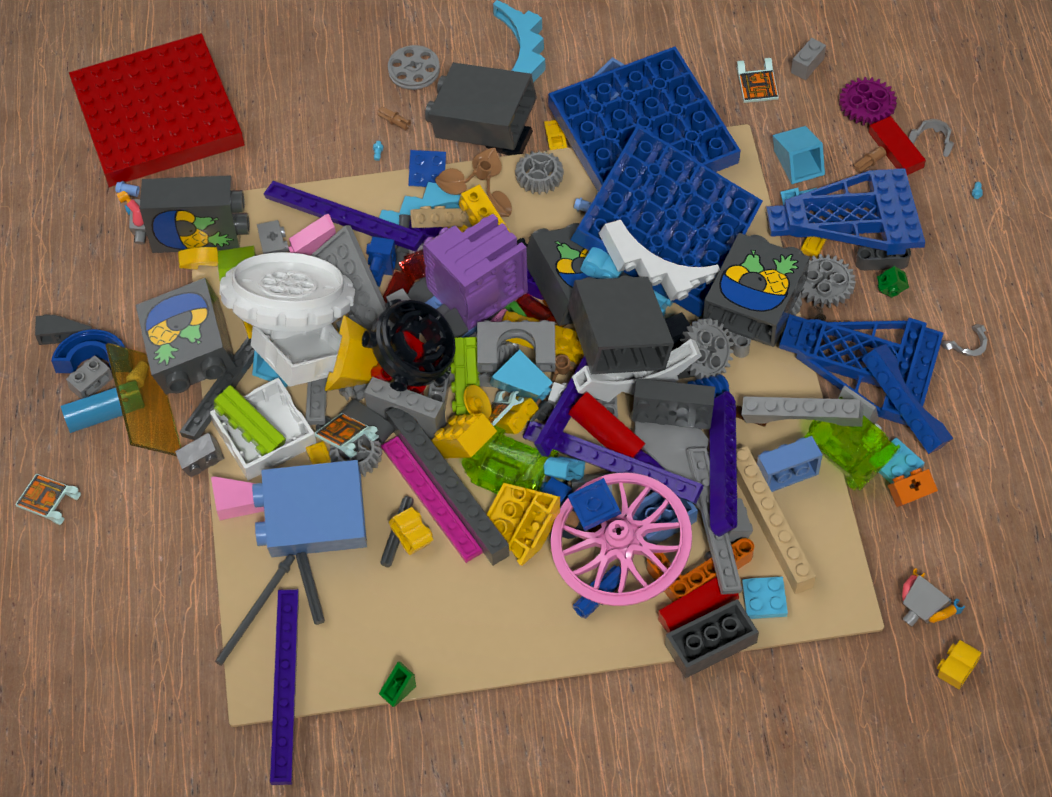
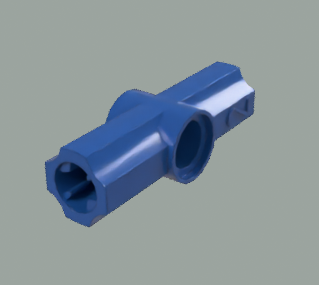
[573,565,621,619]

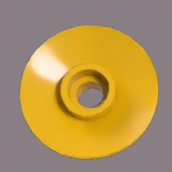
[464,385,492,420]

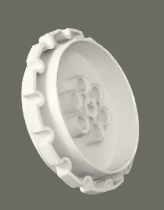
[219,252,355,332]

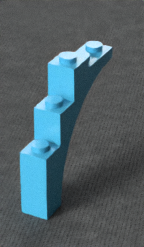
[493,0,546,83]
[379,182,461,246]

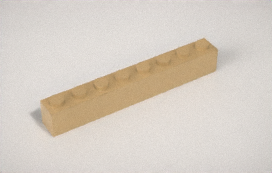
[736,446,816,594]

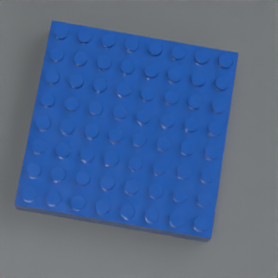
[548,46,741,191]
[570,125,763,317]

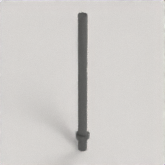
[215,554,295,666]

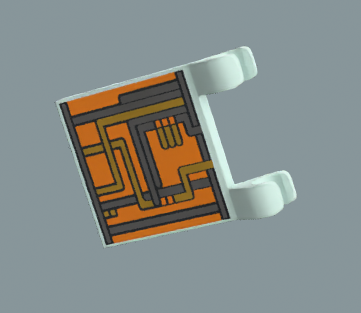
[736,58,779,103]
[489,390,524,426]
[315,413,379,458]
[15,474,81,525]

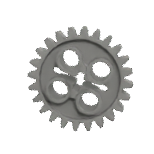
[800,254,856,308]
[680,318,734,379]

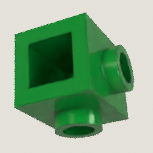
[877,266,909,298]

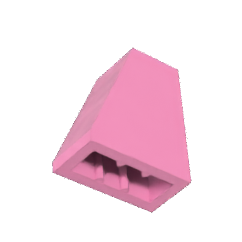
[288,214,336,256]
[211,476,264,520]

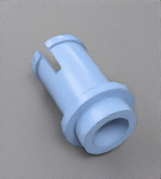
[115,181,140,197]
[574,197,592,212]

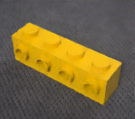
[459,184,511,233]

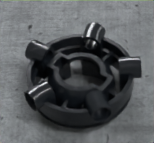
[362,299,456,392]

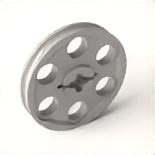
[388,45,440,90]

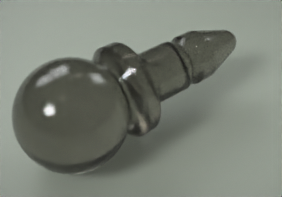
[809,306,826,322]

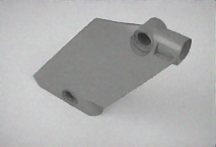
[630,410,710,510]

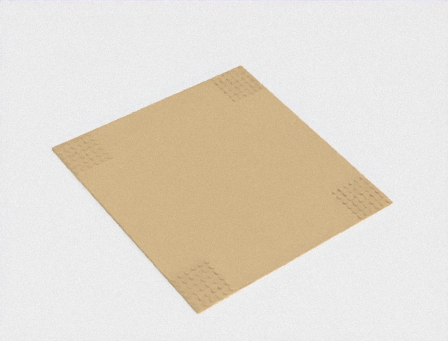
[192,124,884,727]

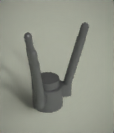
[526,401,554,424]

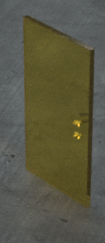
[105,343,181,456]

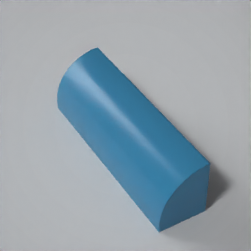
[60,381,144,433]

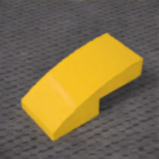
[544,120,567,150]
[178,247,218,269]

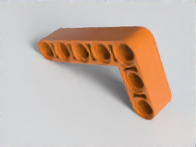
[646,538,754,602]

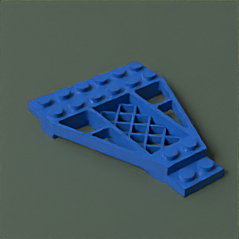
[766,168,925,255]
[779,314,944,426]

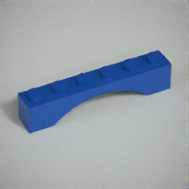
[862,344,953,454]

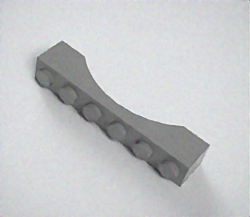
[742,396,864,427]

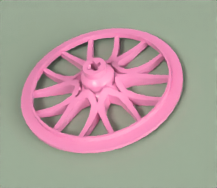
[551,473,692,606]

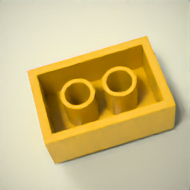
[431,413,497,459]

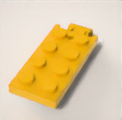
[502,311,584,364]

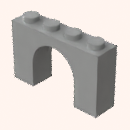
[477,320,556,372]
[364,377,446,439]

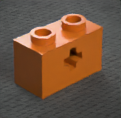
[888,468,938,507]

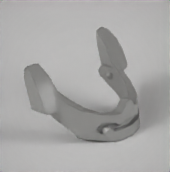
[909,119,954,157]
[941,324,988,356]

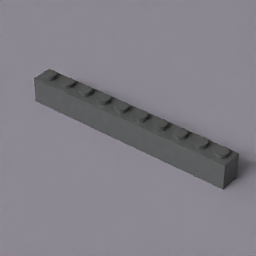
[386,407,510,566]

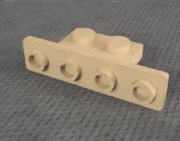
[410,206,471,228]

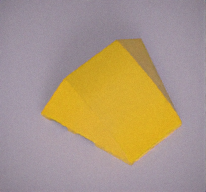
[325,315,383,391]
[486,483,560,566]

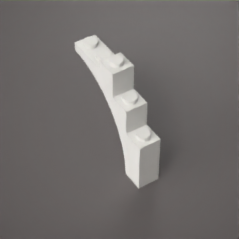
[599,220,720,301]
[572,339,702,402]

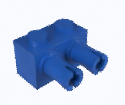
[366,237,396,287]

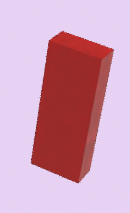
[868,116,926,175]

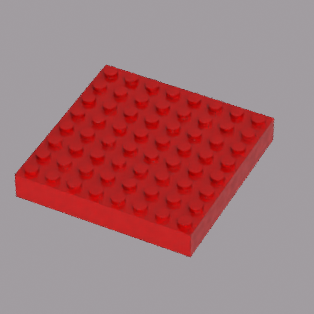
[69,33,245,187]

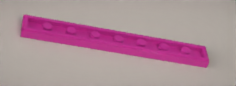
[381,436,483,563]

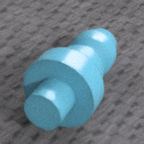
[373,141,384,161]
[972,182,983,199]

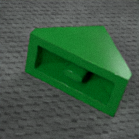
[379,661,416,707]

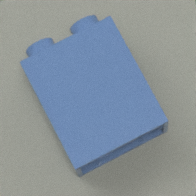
[252,460,367,558]

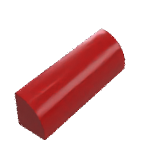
[569,392,646,458]
[658,577,739,633]

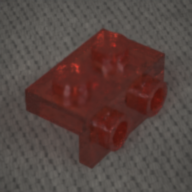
[399,249,426,283]

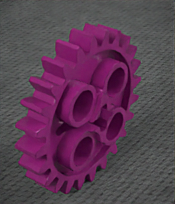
[839,77,897,126]

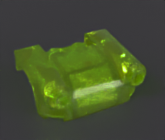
[804,397,901,491]
[462,425,558,494]

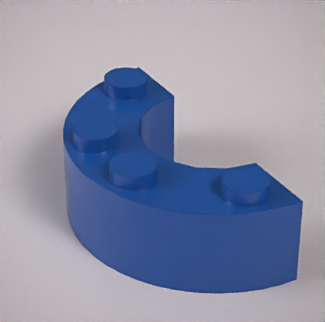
[51,329,131,373]

